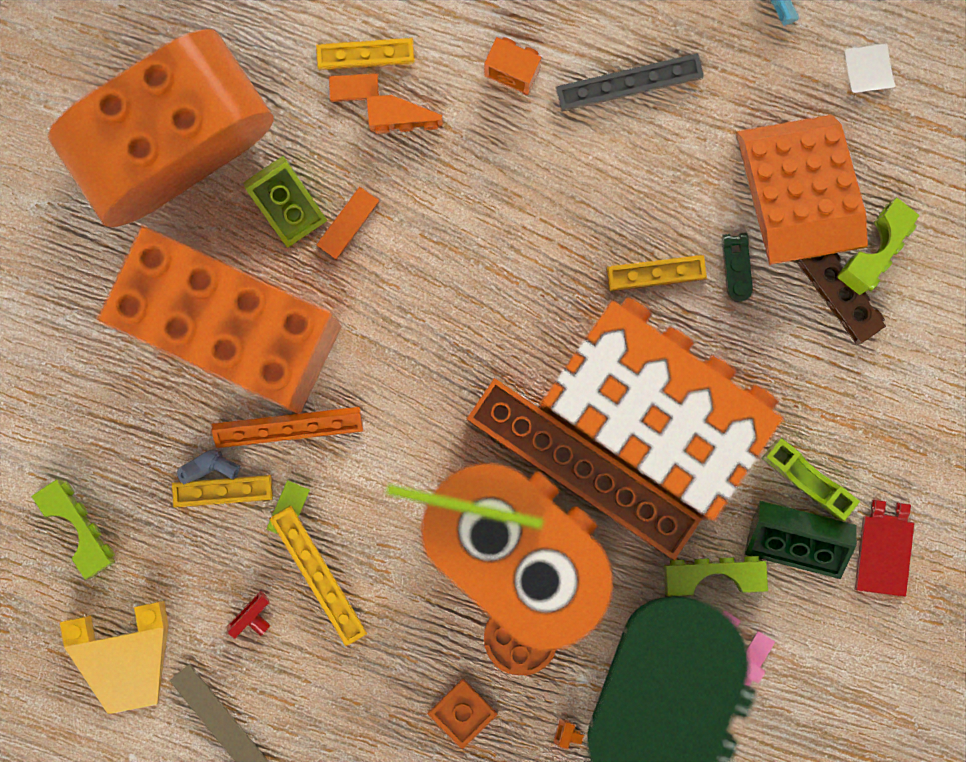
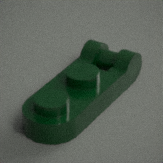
[722,232,753,302]

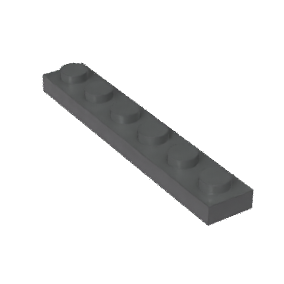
[556,53,704,112]

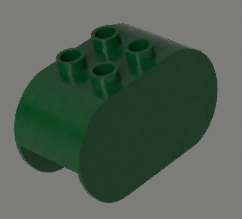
[587,596,756,762]

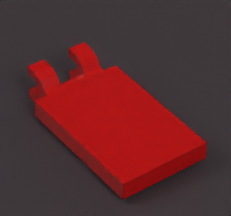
[855,500,915,597]

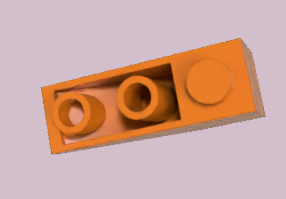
[367,95,443,134]

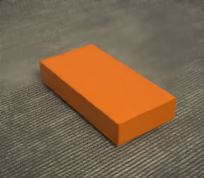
[329,73,379,102]

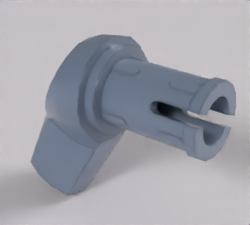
[177,449,241,485]

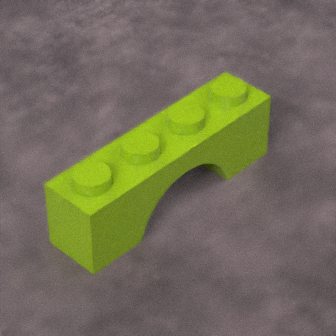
[837,197,920,295]
[762,438,860,521]
[31,479,115,580]
[664,556,768,596]

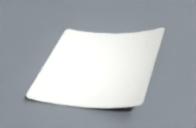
[845,44,895,93]

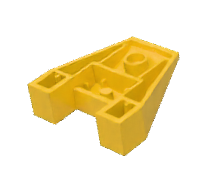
[59,601,169,714]

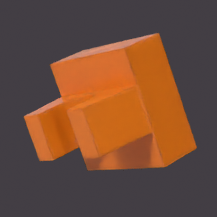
[553,718,584,749]

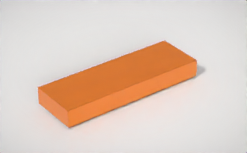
[316,186,380,261]

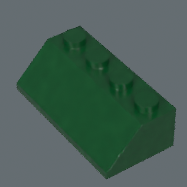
[744,501,857,579]

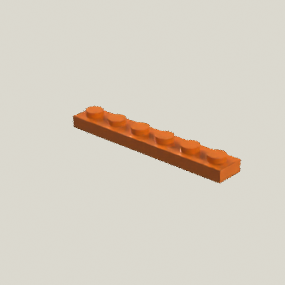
[211,407,363,448]

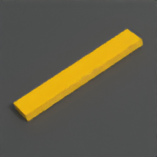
[269,505,367,646]

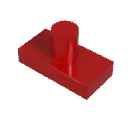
[226,591,270,639]

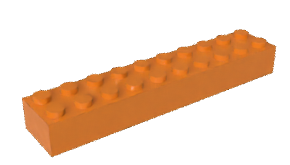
[466,378,702,561]

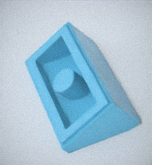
[771,0,799,26]

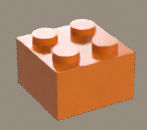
[484,37,542,95]

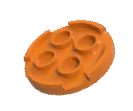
[484,616,557,676]

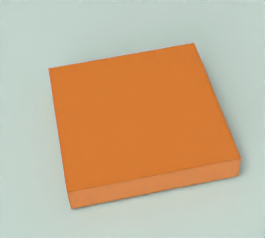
[427,678,498,750]

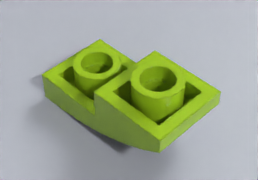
[266,480,310,534]

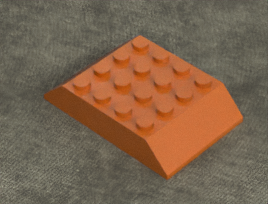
[736,115,868,265]

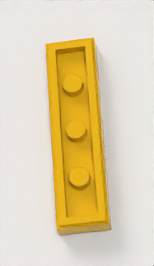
[316,38,415,70]
[606,255,707,292]
[172,475,273,508]

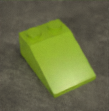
[243,155,328,248]

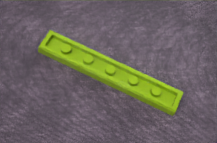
[386,484,544,529]

